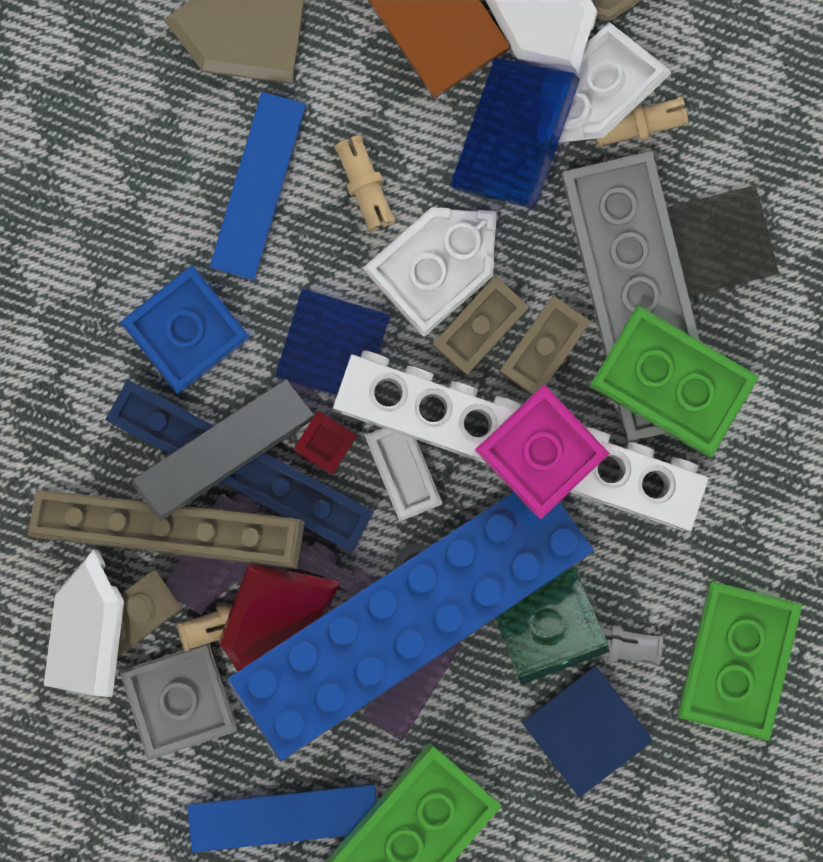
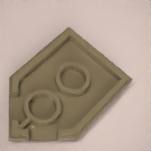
[163,0,305,84]

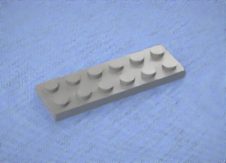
[561,151,700,443]

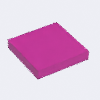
[474,384,610,519]

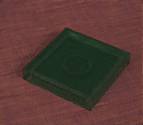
[495,567,610,685]

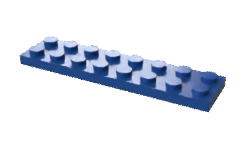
[227,492,594,762]

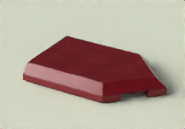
[219,564,339,671]

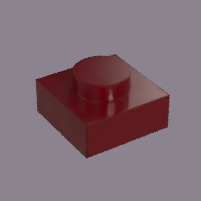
[293,411,358,475]

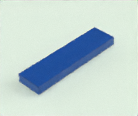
[210,91,306,282]
[187,783,377,853]

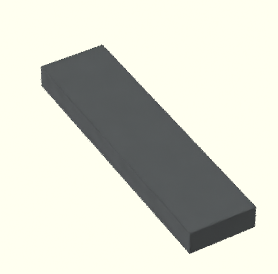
[132,379,314,522]

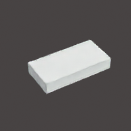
[364,428,442,522]

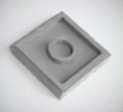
[119,643,238,761]

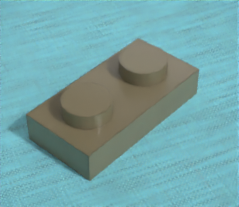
[432,276,529,377]
[499,295,591,395]
[117,570,183,657]

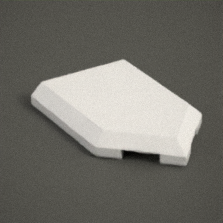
[486,0,598,75]
[539,22,671,144]
[363,207,497,337]
[44,550,124,697]

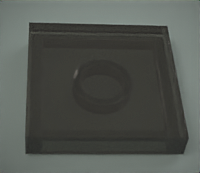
[667,185,779,298]

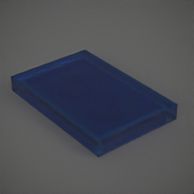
[450,58,580,210]

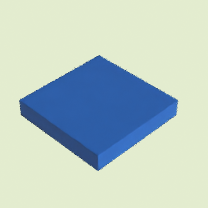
[120,265,251,395]

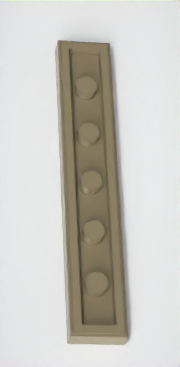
[28,489,304,569]

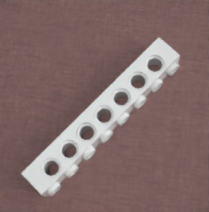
[332,350,709,531]

